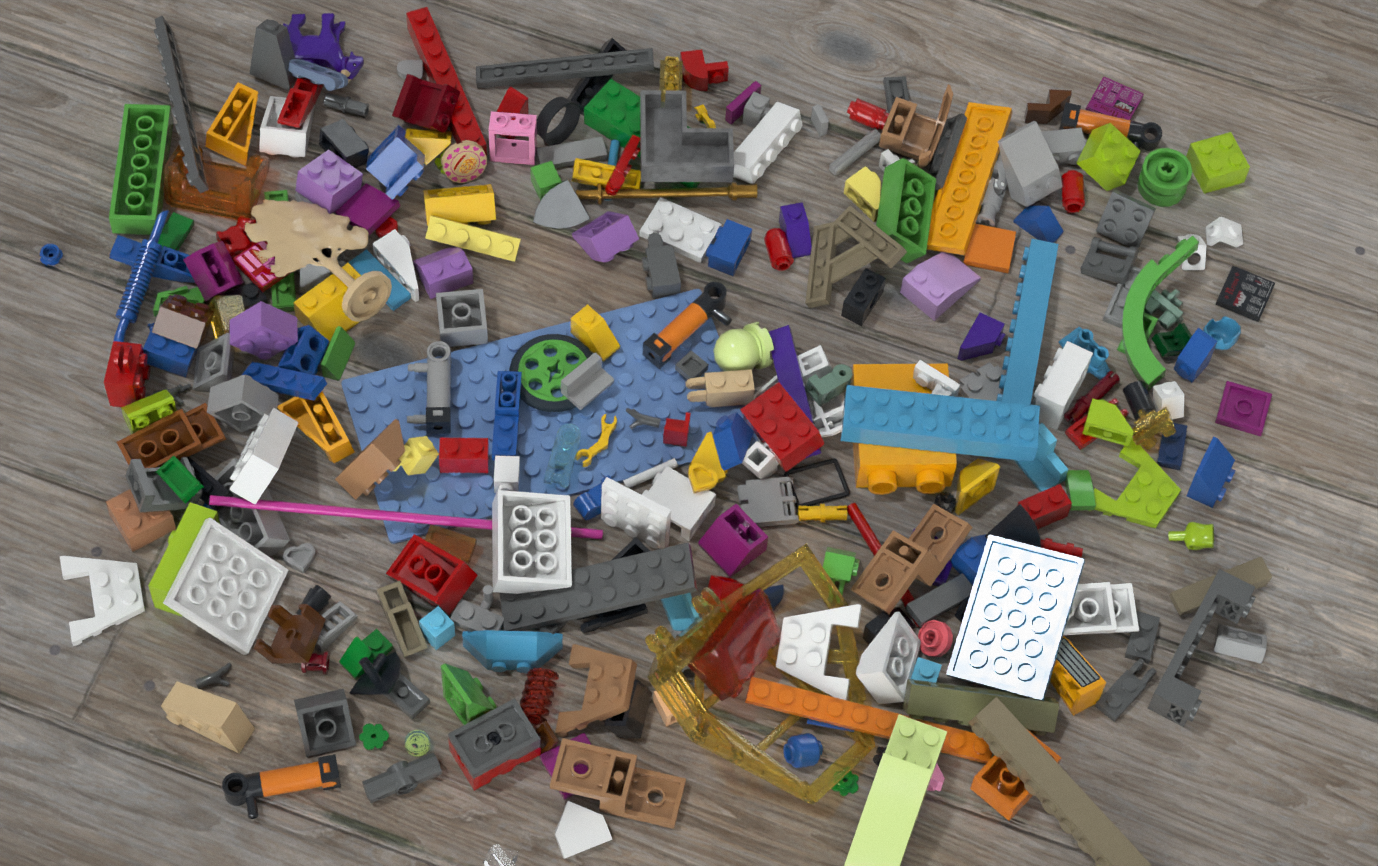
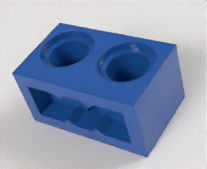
[277,325,329,375]

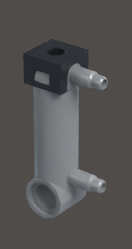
[407,341,451,434]

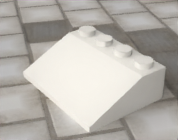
[492,490,572,594]

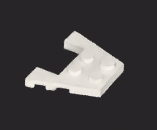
[60,556,145,646]
[776,604,862,700]

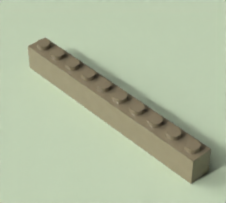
[968,697,1152,866]

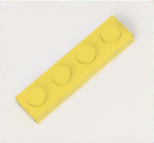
[425,215,521,262]

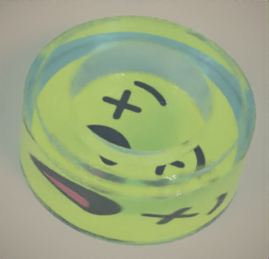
[405,730,430,757]

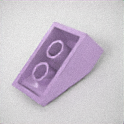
[900,252,981,321]

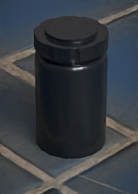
[1123,381,1159,427]

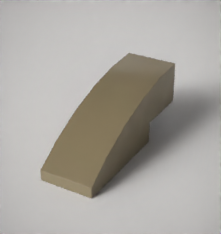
[376,581,428,658]

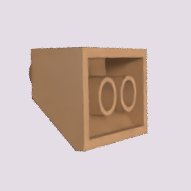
[335,419,405,500]

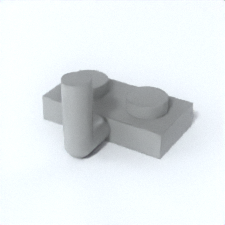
[450,585,504,632]

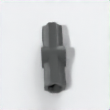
[362,753,442,803]

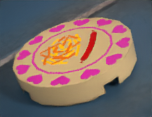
[441,140,487,183]

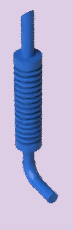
[114,210,169,342]

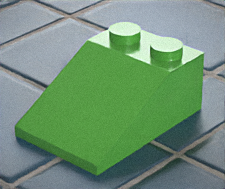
[441,663,497,726]

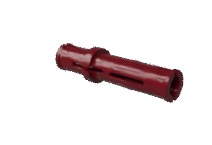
[1064,371,1120,425]

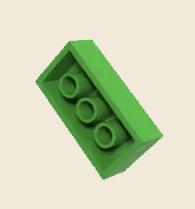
[876,158,936,263]

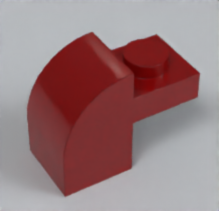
[680,49,729,91]

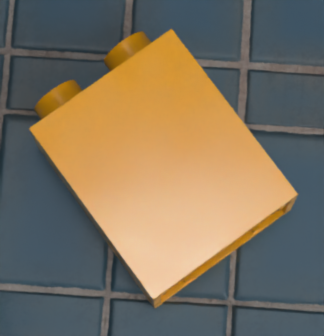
[850,363,957,495]

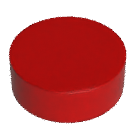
[375,217,398,238]

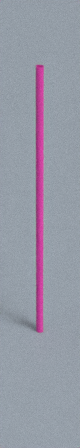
[209,495,603,540]

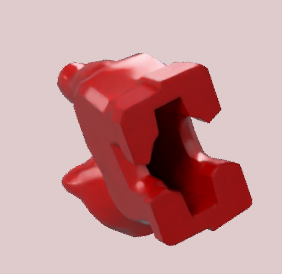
[216,216,256,260]

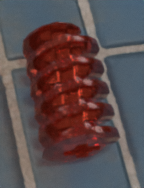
[520,668,559,725]

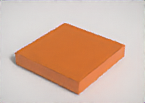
[963,224,1016,273]

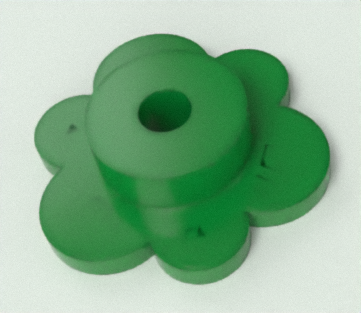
[359,723,389,750]
[830,768,858,796]

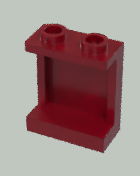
[392,74,461,134]

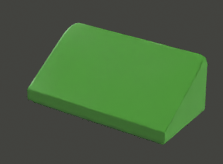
[321,326,355,381]

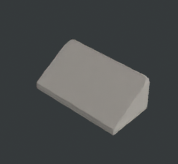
[1214,624,1267,663]

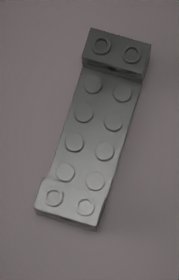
[1148,569,1256,727]

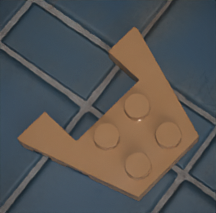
[555,644,637,737]

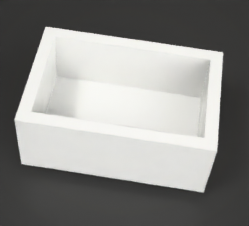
[1031,341,1093,430]

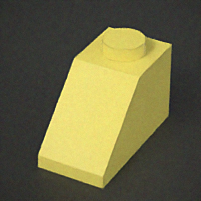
[844,166,881,222]

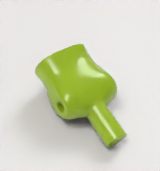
[1168,522,1214,550]

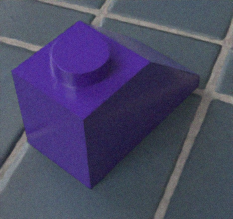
[779,202,812,258]
[957,312,1006,361]

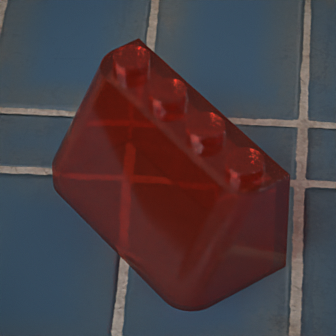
[687,588,781,701]

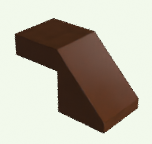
[1024,89,1072,124]

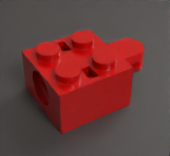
[104,341,150,407]

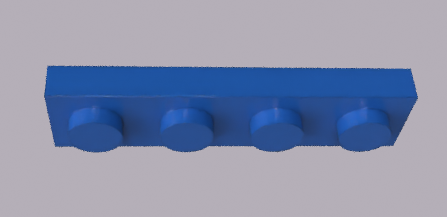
[242,362,327,400]

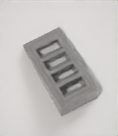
[314,601,358,653]

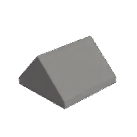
[193,333,235,392]

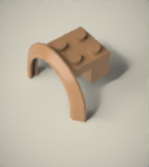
[879,84,954,169]

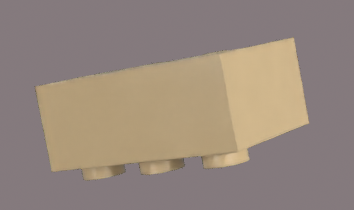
[161,681,255,754]

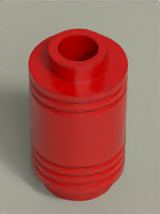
[847,98,889,130]
[1061,170,1085,213]
[764,228,794,271]

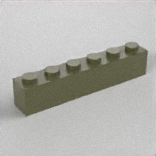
[903,679,1059,735]

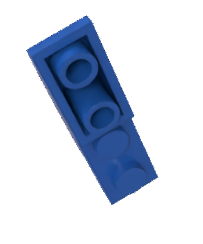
[109,235,195,283]
[492,371,522,460]

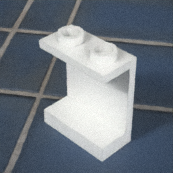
[642,466,716,541]

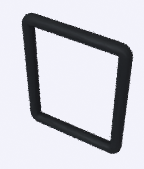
[784,458,850,508]

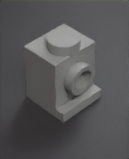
[743,92,771,128]

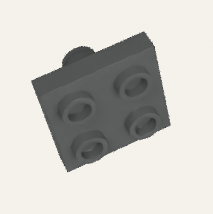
[1096,189,1156,248]

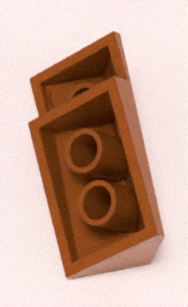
[116,402,226,468]

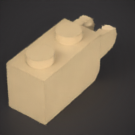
[685,369,755,407]

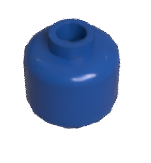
[783,733,823,768]

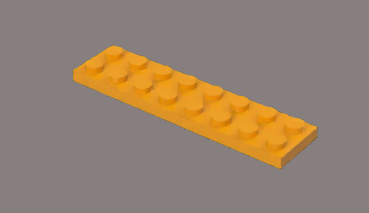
[927,102,1013,255]

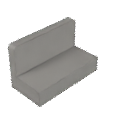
[561,352,614,410]

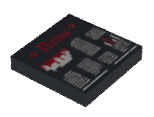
[1215,266,1275,322]

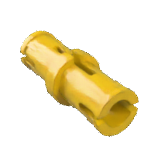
[798,504,847,523]

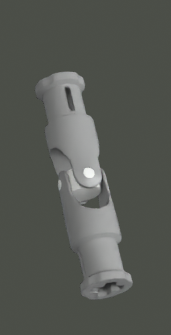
[976,152,1007,227]

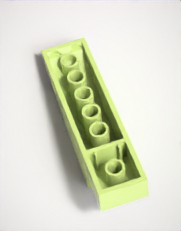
[844,714,947,866]

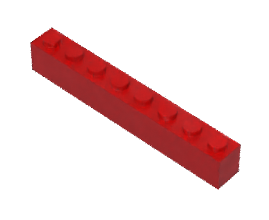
[406,7,487,156]

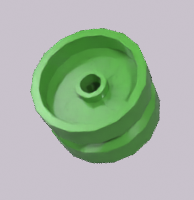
[1137,148,1192,207]

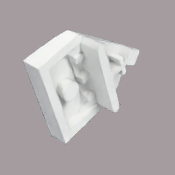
[554,801,612,858]

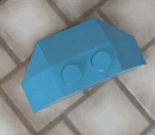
[462,630,563,673]

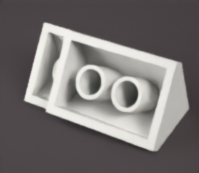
[1063,582,1139,635]

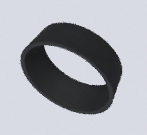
[537,97,580,146]

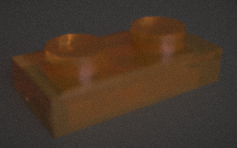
[425,524,477,564]

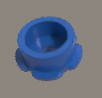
[40,244,63,266]

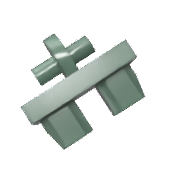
[1144,289,1184,330]

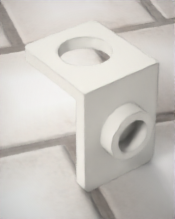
[1178,234,1206,270]

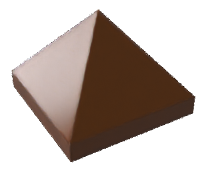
[536,721,559,754]

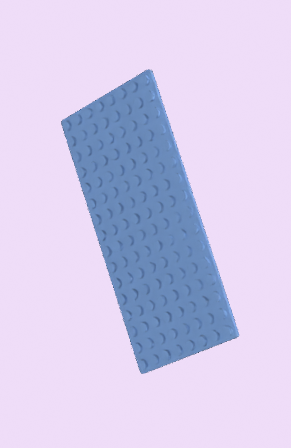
[341,289,758,544]

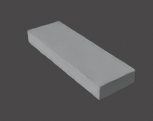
[536,137,607,169]
[1102,266,1142,328]

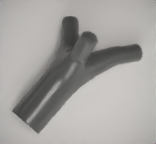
[153,384,191,405]
[626,408,661,429]
[195,663,232,689]

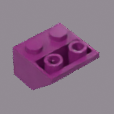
[183,241,244,301]
[698,504,768,578]

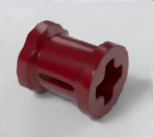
[301,652,330,674]

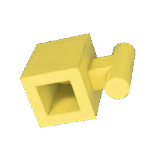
[394,436,439,476]

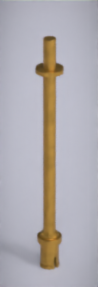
[575,182,757,205]

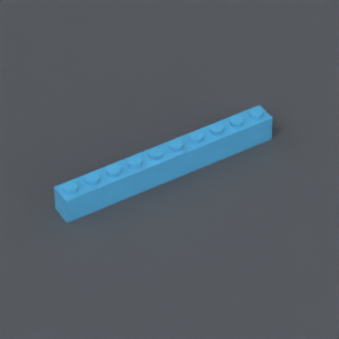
[996,239,1059,405]

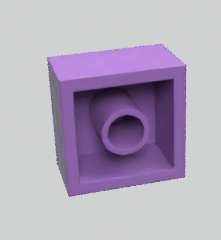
[295,150,363,214]
[230,301,298,360]

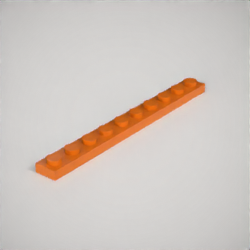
[745,676,992,764]

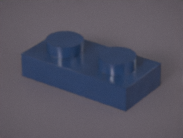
[1157,421,1187,470]

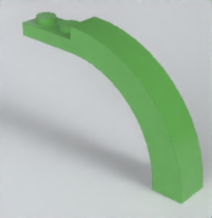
[1122,235,1199,391]

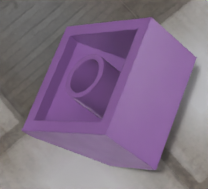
[572,211,639,263]
[413,246,473,299]

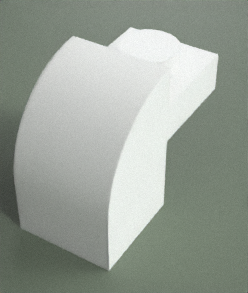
[742,441,779,479]

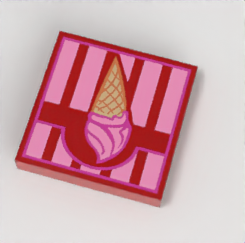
[233,241,292,292]

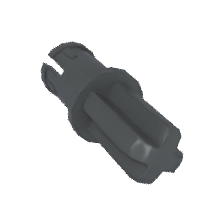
[324,93,369,118]

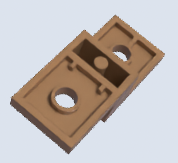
[851,504,972,614]
[550,738,686,829]

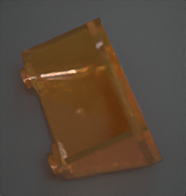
[164,145,270,220]

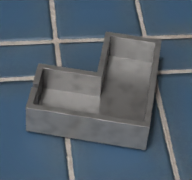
[640,90,734,182]

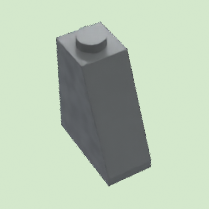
[249,19,298,90]

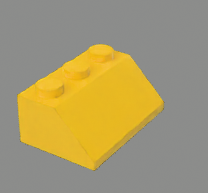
[423,184,496,226]
[293,263,361,346]

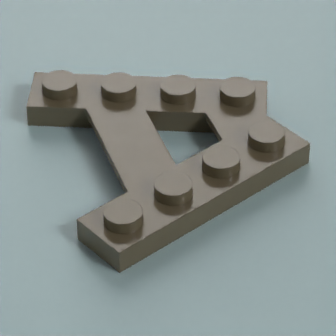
[805,206,907,308]

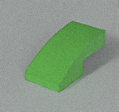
[1065,470,1096,511]

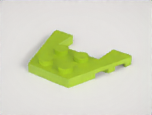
[1088,438,1181,529]

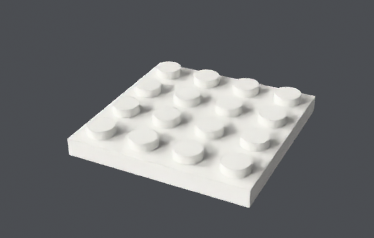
[163,518,289,655]

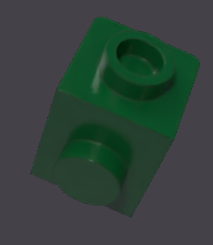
[1152,323,1192,357]

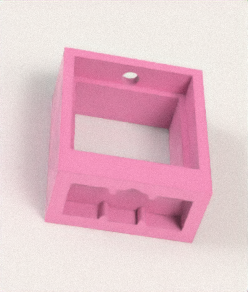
[489,111,537,165]

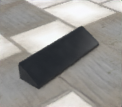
[565,38,627,116]

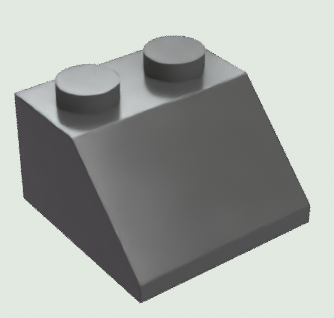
[294,689,356,757]

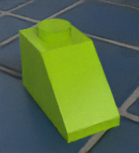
[1082,398,1134,446]

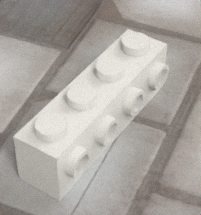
[733,102,802,184]

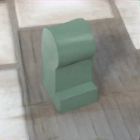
[806,364,853,406]

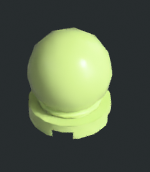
[713,322,774,371]

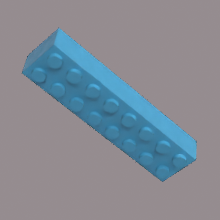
[841,385,1040,462]

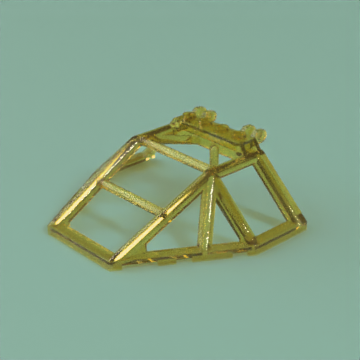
[645,544,876,804]

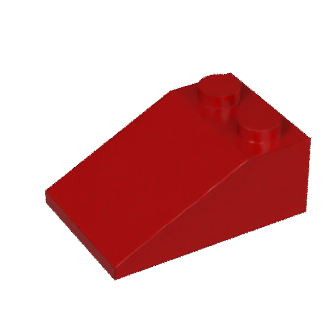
[386,534,478,615]

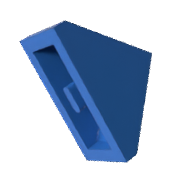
[1013,206,1064,243]

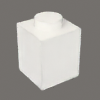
[1153,381,1184,422]
[494,456,520,493]

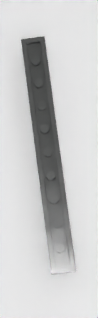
[154,16,209,193]

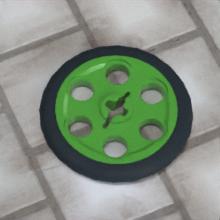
[509,334,592,412]

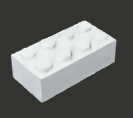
[229,408,298,504]

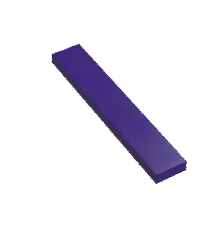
[768,325,822,458]

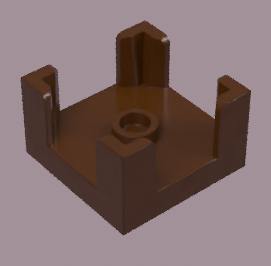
[254,604,326,664]

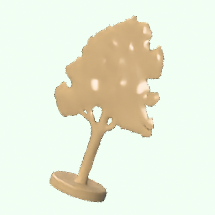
[244,199,392,322]

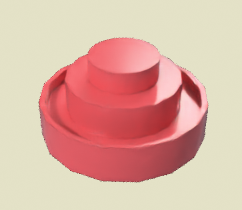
[918,620,953,657]

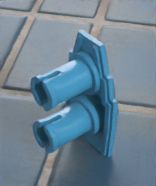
[1059,327,1110,380]

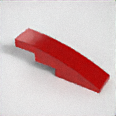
[277,77,324,128]

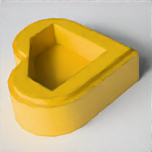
[688,463,719,493]

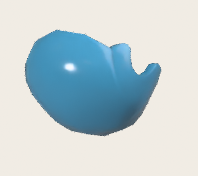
[1203,316,1241,350]

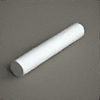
[623,458,678,488]

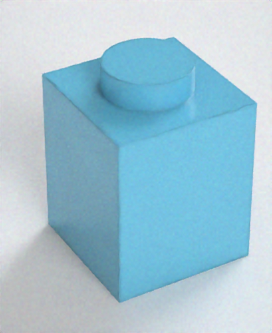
[419,606,455,650]
[911,657,942,682]

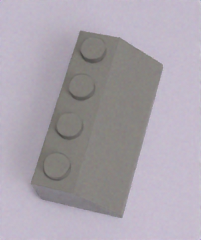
[215,458,290,556]

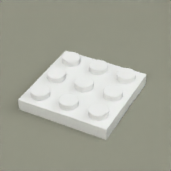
[601,477,671,549]

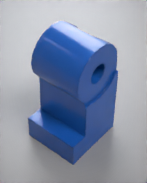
[573,475,613,520]

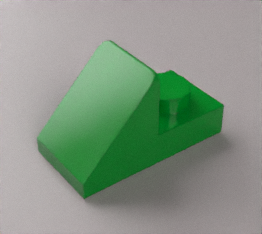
[339,629,394,680]

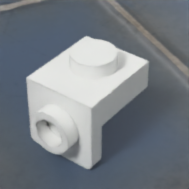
[1206,217,1243,248]

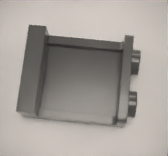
[125,457,202,512]

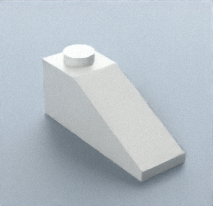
[373,229,419,302]

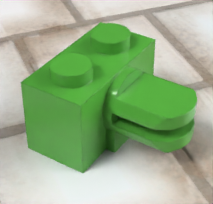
[821,547,860,605]

